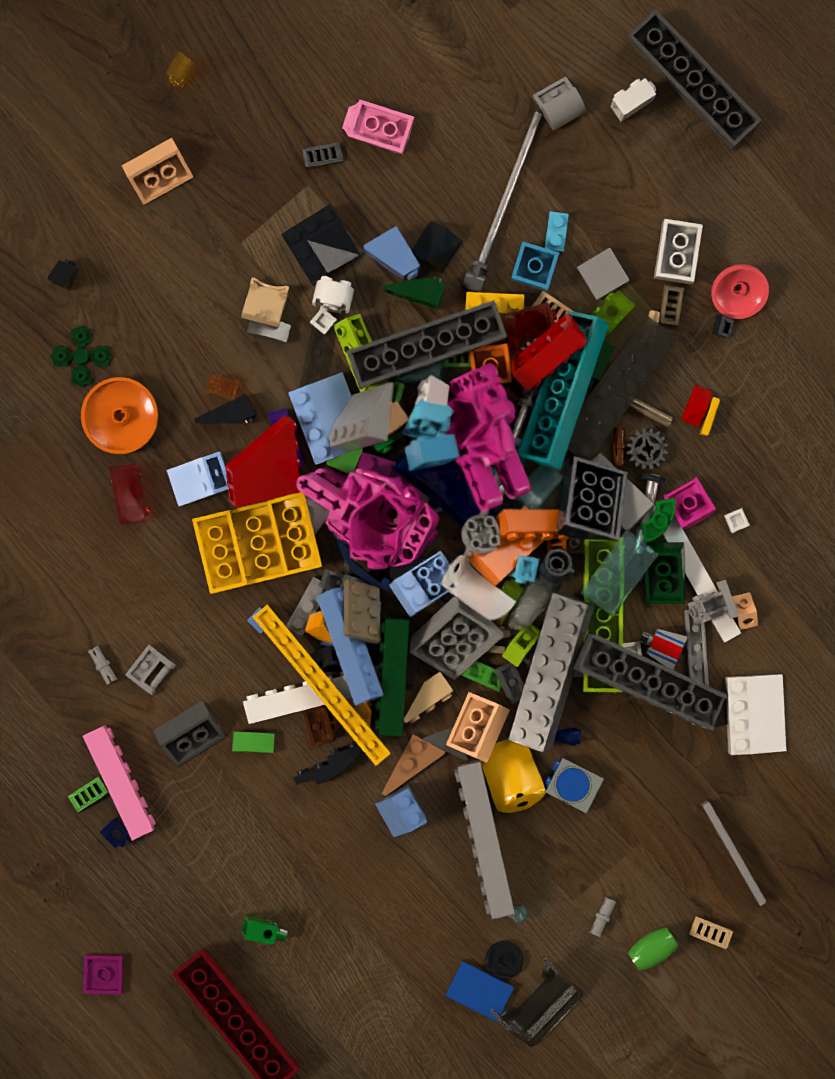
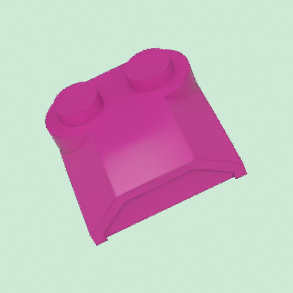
[663,477,716,529]

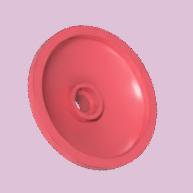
[711,264,769,319]

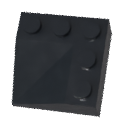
[281,204,361,286]

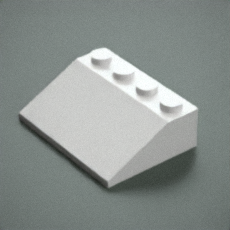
[725,674,786,755]

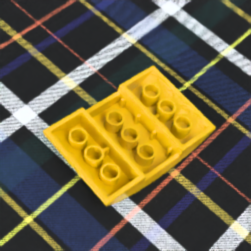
[192,492,322,594]

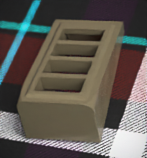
[659,284,684,326]

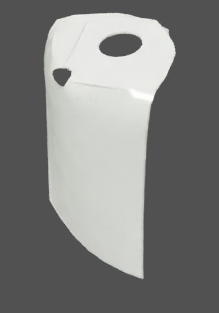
[442,555,516,620]

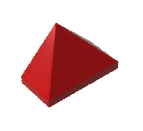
[681,385,713,427]

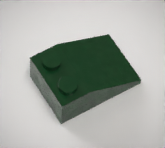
[383,276,446,310]
[643,542,685,604]

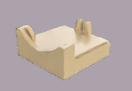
[241,277,289,327]

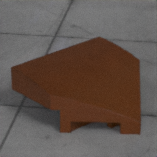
[301,706,341,747]

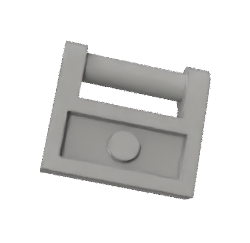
[125,644,176,696]

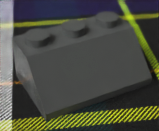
[153,701,226,767]

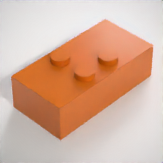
[468,505,544,586]

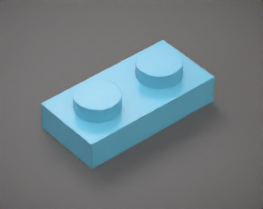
[545,211,569,253]

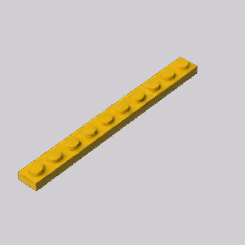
[253,604,391,766]

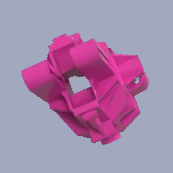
[443,363,530,511]
[297,466,439,569]

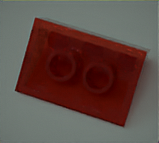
[109,464,149,525]

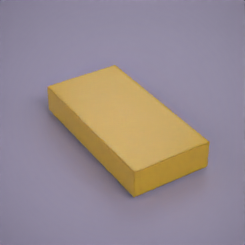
[699,397,720,437]

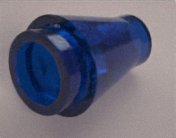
[554,727,581,746]

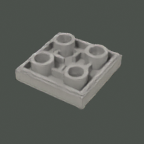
[577,248,629,301]

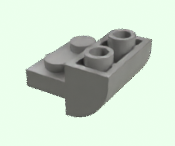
[533,77,586,131]

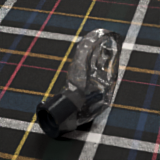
[506,549,575,631]

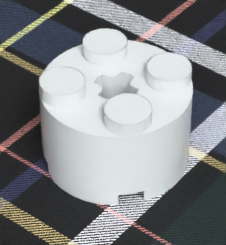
[312,276,354,314]

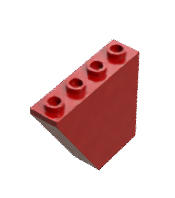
[225,415,301,507]

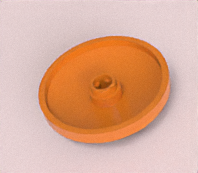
[81,377,159,454]

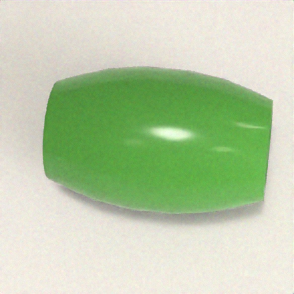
[628,927,678,971]

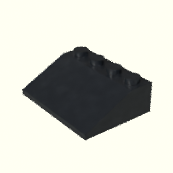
[556,456,627,542]

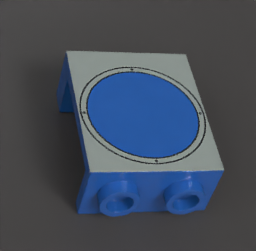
[544,757,604,813]

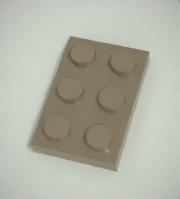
[344,579,380,644]

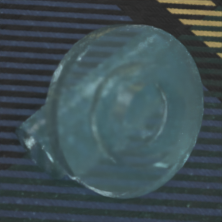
[508,904,528,923]

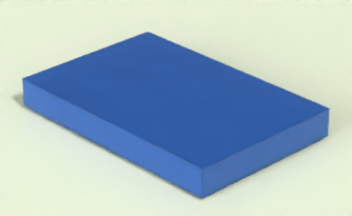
[445,961,514,1022]

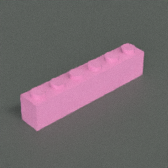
[83,725,156,840]

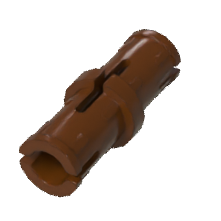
[612,427,627,466]

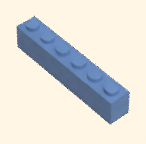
[317,586,383,706]

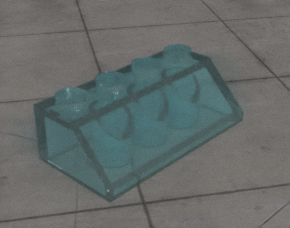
[581,530,658,617]

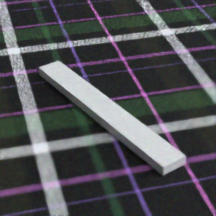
[652,506,741,643]

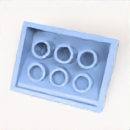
[288,372,352,465]

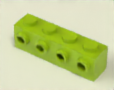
[333,314,388,392]

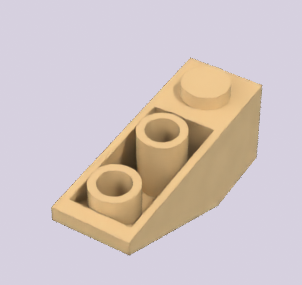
[404,671,453,724]

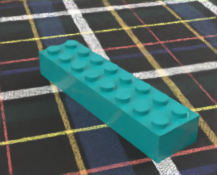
[518,310,609,470]

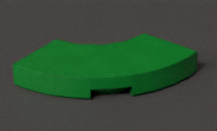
[640,498,676,543]

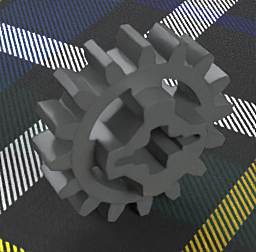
[626,428,668,470]

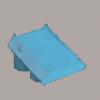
[402,398,453,438]

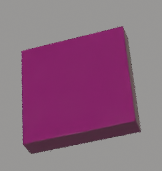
[83,954,123,995]

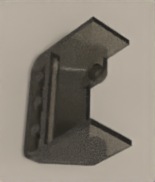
[490,955,583,1047]

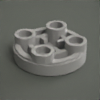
[462,515,501,554]

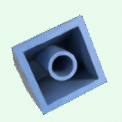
[363,226,420,280]
[375,785,427,837]

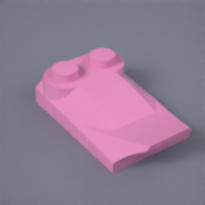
[342,100,415,155]

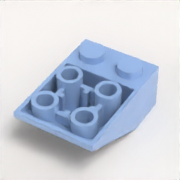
[167,452,228,507]
[389,551,455,617]

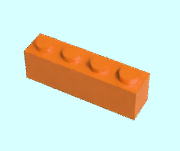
[496,509,570,541]

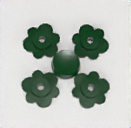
[50,325,112,387]

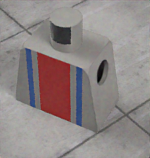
[639,629,688,670]

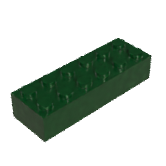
[375,615,409,736]

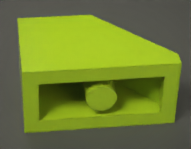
[502,622,541,667]

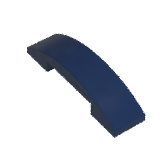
[336,538,393,591]

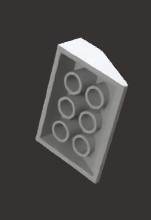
[329,382,393,451]
[410,596,503,680]

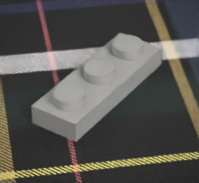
[286,577,328,636]

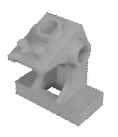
[688,580,739,623]

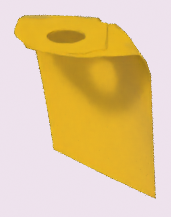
[480,739,546,813]

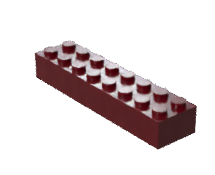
[172,947,300,1079]

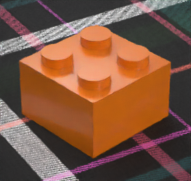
[469,343,514,383]

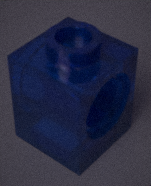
[100,817,130,849]

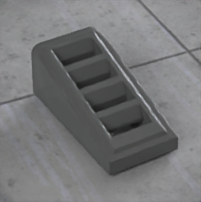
[302,142,343,170]

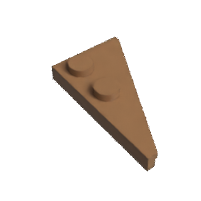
[381,734,445,796]

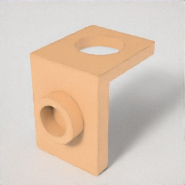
[732,592,758,630]

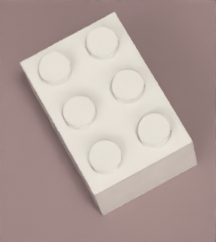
[654,219,703,284]

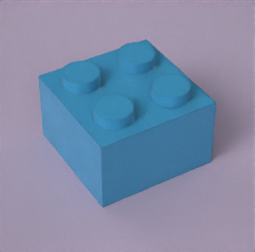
[510,241,559,292]
[405,432,459,471]

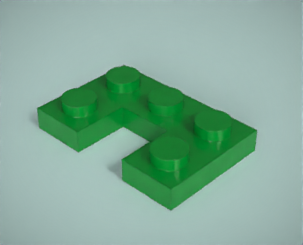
[374,426,409,454]

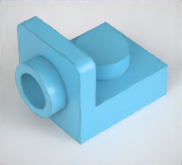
[510,555,539,584]

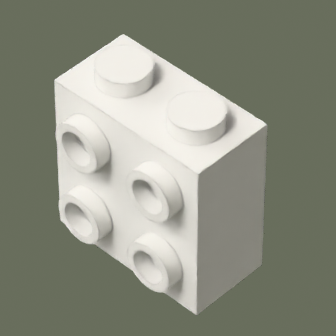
[610,78,656,122]

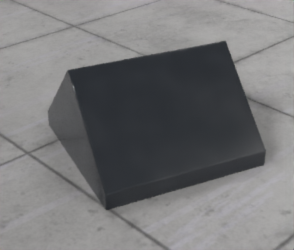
[411,221,463,273]

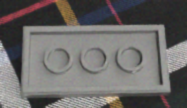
[592,453,655,532]

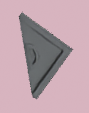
[423,727,468,761]

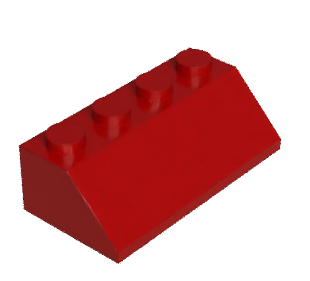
[511,312,586,391]

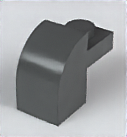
[320,569,367,590]

